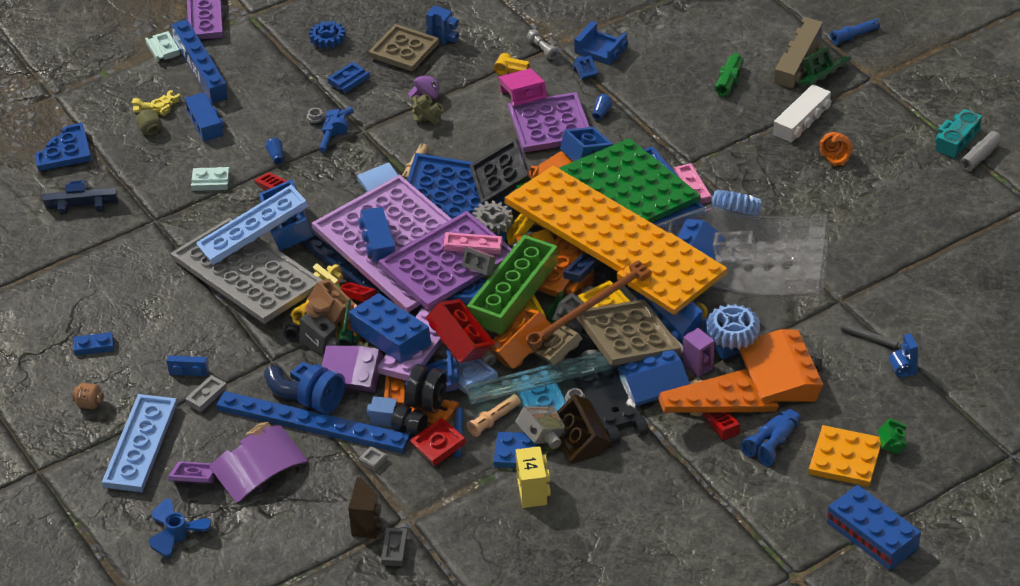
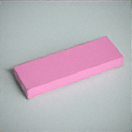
[674,163,712,204]
[443,232,502,255]

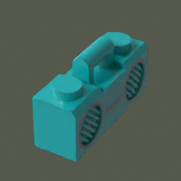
[935,109,982,158]

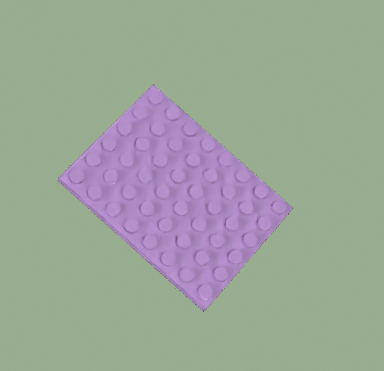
[312,174,451,312]

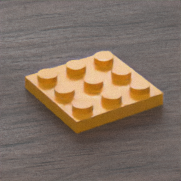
[808,425,881,487]

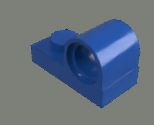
[888,333,918,378]

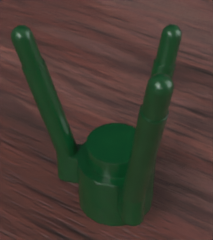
[336,299,361,346]

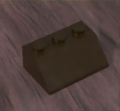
[557,394,612,464]

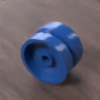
[297,364,346,415]

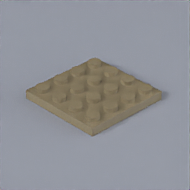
[576,299,681,366]

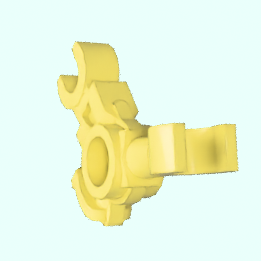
[132,90,180,116]

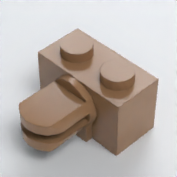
[305,278,355,324]

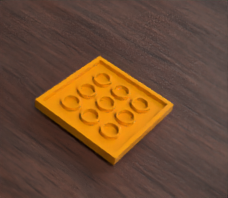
[617,233,727,315]

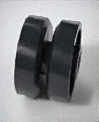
[405,364,447,413]

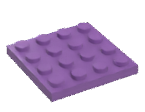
[508,92,589,153]

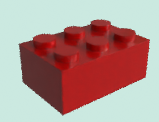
[425,299,495,363]

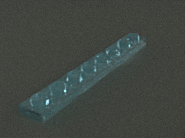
[465,352,624,405]

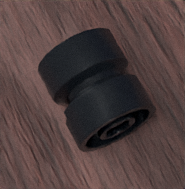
[391,405,428,436]

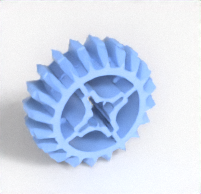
[711,190,762,217]
[706,303,760,350]

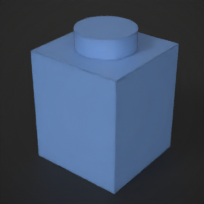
[367,396,398,427]

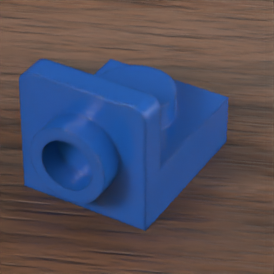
[572,55,598,80]

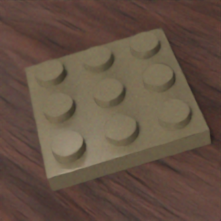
[368,24,439,72]

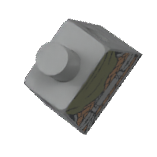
[515,406,564,449]

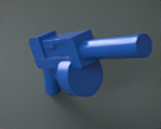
[319,106,354,153]

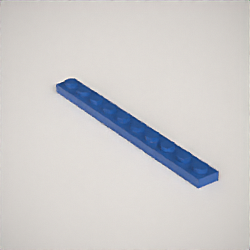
[216,391,410,454]

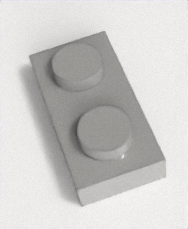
[185,375,227,412]

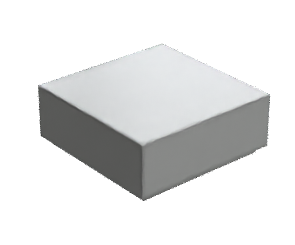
[358,446,387,472]

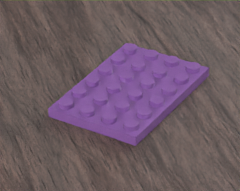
[379,211,512,310]

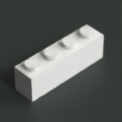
[773,84,831,143]

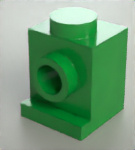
[878,418,908,455]

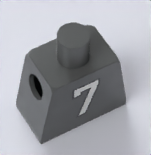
[299,313,337,355]

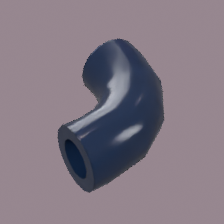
[264,366,300,401]

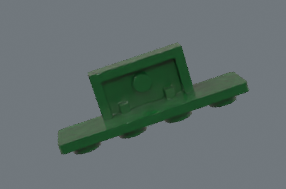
[799,47,852,87]

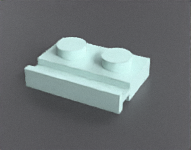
[145,31,180,62]
[191,167,230,191]

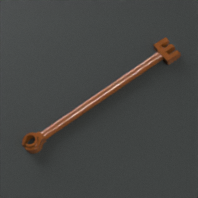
[526,260,652,350]

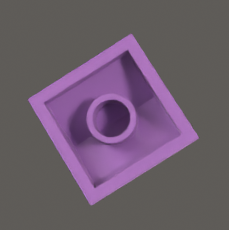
[168,461,216,485]

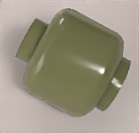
[135,109,162,136]

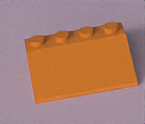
[739,329,823,402]

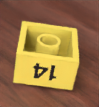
[516,447,551,508]

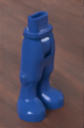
[740,409,801,466]

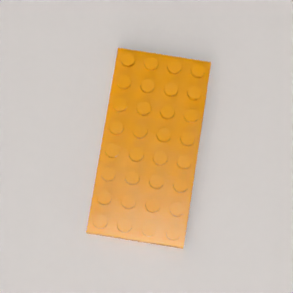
[504,165,668,272]

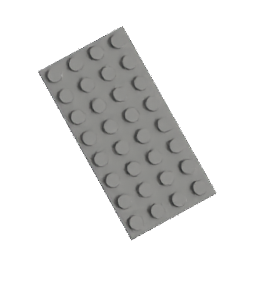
[171,218,323,324]

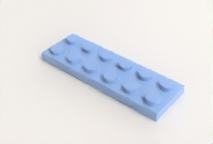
[196,185,309,265]
[102,394,177,492]

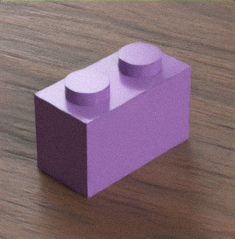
[683,328,714,378]

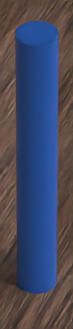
[454,407,464,457]

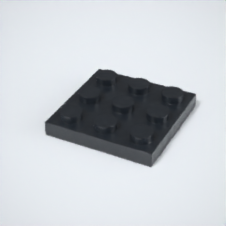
[469,138,531,205]

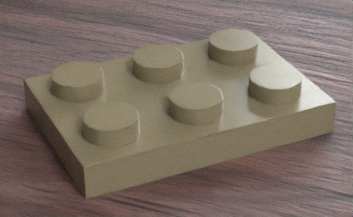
[533,326,583,365]

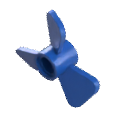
[149,499,211,557]

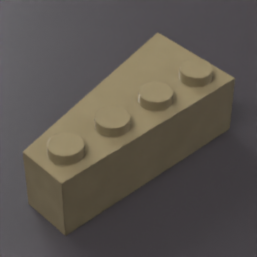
[774,17,823,89]

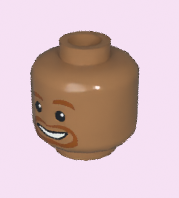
[73,383,104,410]

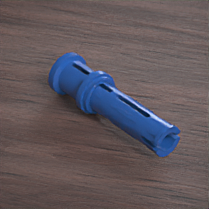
[830,18,880,45]

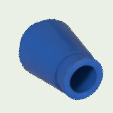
[592,94,612,120]
[265,138,284,164]

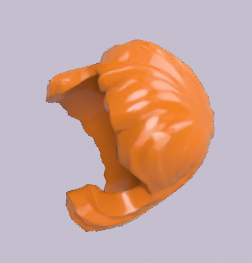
[819,132,853,167]

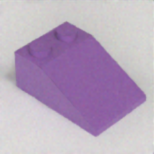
[322,346,383,393]

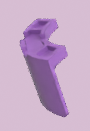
[209,425,308,502]

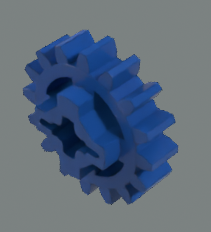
[309,20,346,49]

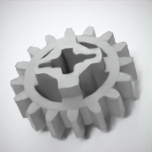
[472,201,513,235]

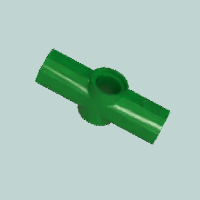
[715,53,744,97]

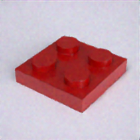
[410,418,467,466]

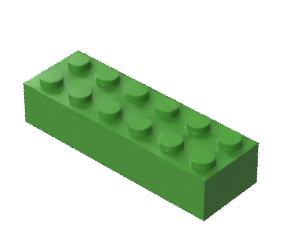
[467,235,558,335]

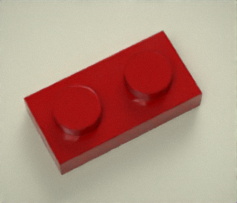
[340,282,376,303]

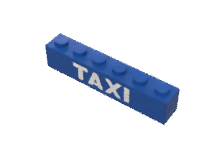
[171,19,227,103]

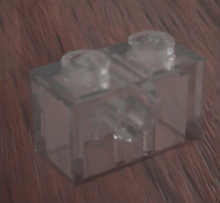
[713,231,757,262]

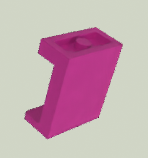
[498,68,547,106]

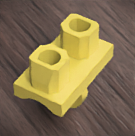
[313,263,343,286]

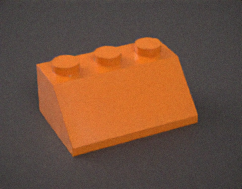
[490,307,551,369]

